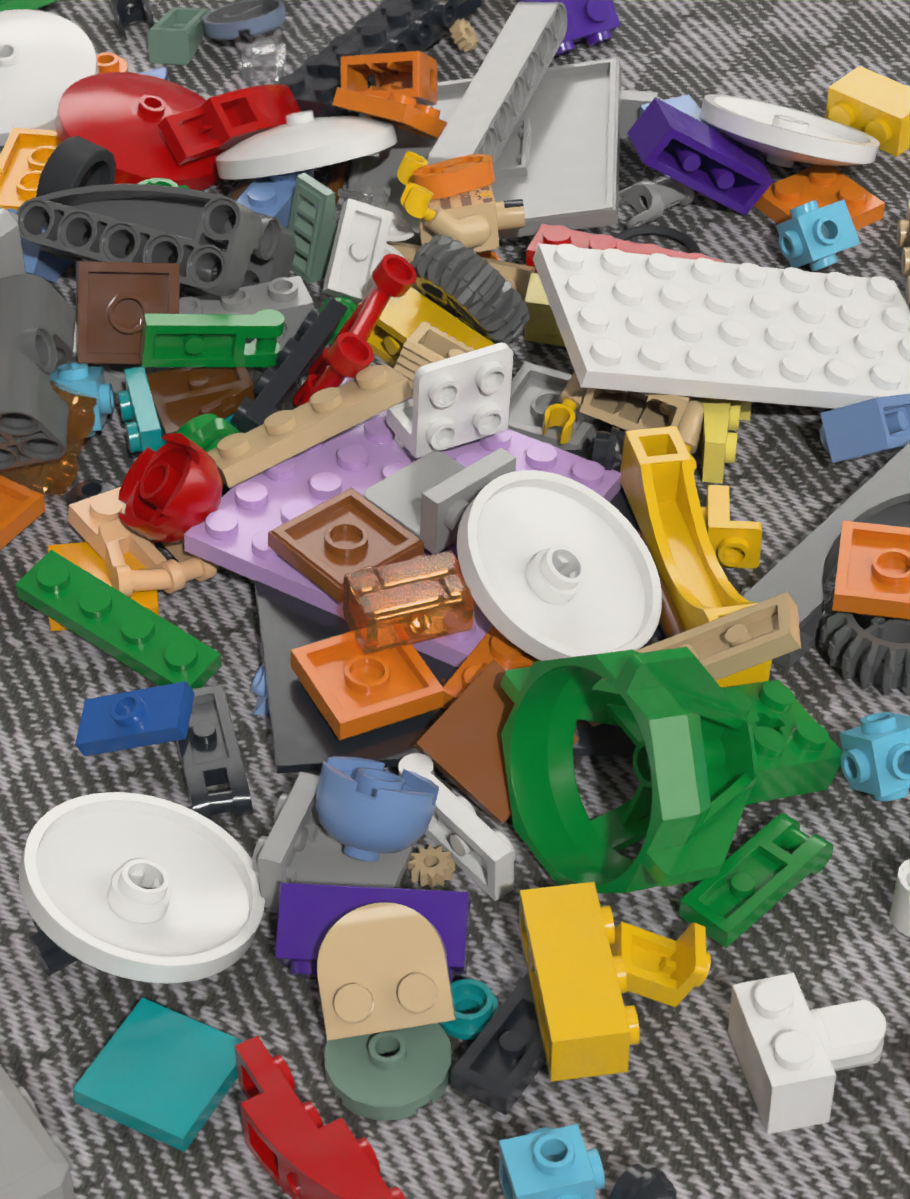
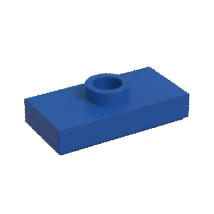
[75,681,195,756]

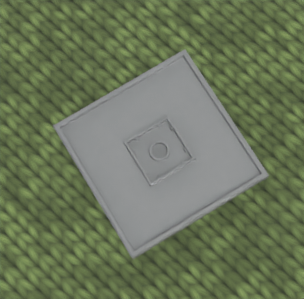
[346,58,622,246]

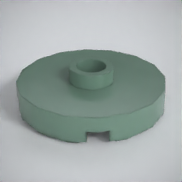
[325,1023,452,1121]

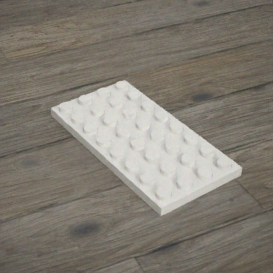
[533,243,910,409]

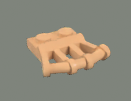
[67,487,220,598]

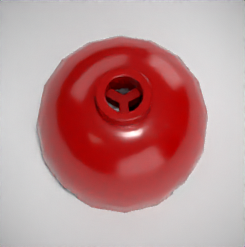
[118,433,223,543]

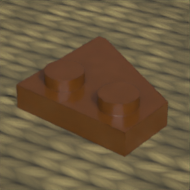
[146,367,255,444]

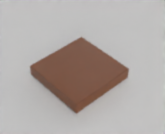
[268,487,424,604]
[413,659,579,826]

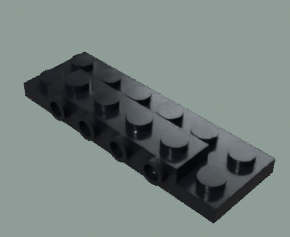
[278,0,482,118]

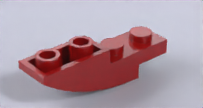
[158,84,302,165]
[234,1035,406,1199]

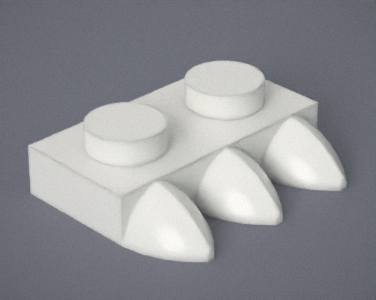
[322,198,415,304]

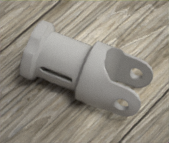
[618,174,695,229]

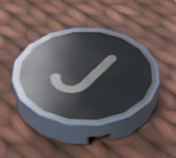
[202,0,286,40]

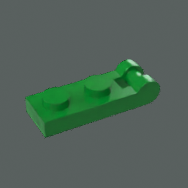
[139,309,285,367]
[679,813,833,948]

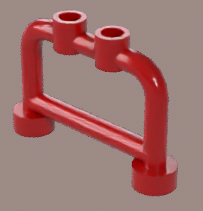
[293,254,417,408]

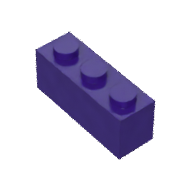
[627,97,774,216]
[275,883,471,984]

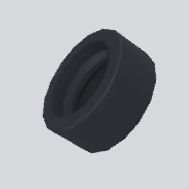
[36,136,116,197]

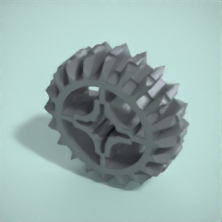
[410,235,531,345]
[821,588,910,697]

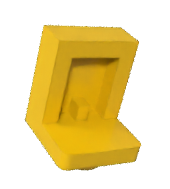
[700,485,762,569]
[610,921,711,1008]

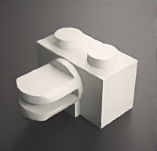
[728,973,886,1135]

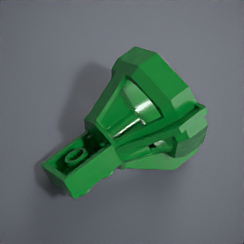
[500,647,843,893]

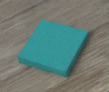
[72,997,244,1152]

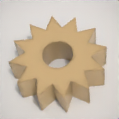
[449,18,480,53]
[407,843,455,890]

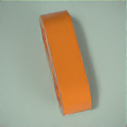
[413,154,495,200]

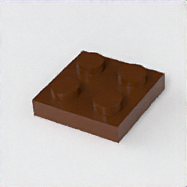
[76,261,179,364]

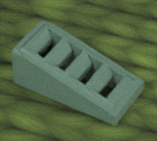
[147,7,211,65]
[288,172,337,283]

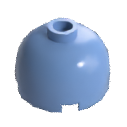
[315,756,439,862]

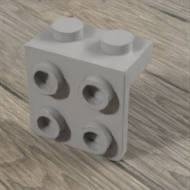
[364,447,516,555]
[252,772,413,910]

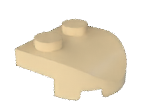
[317,902,456,1041]

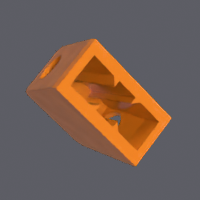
[341,51,438,106]

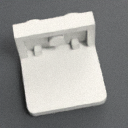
[386,343,513,458]

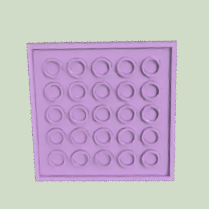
[184,377,621,668]

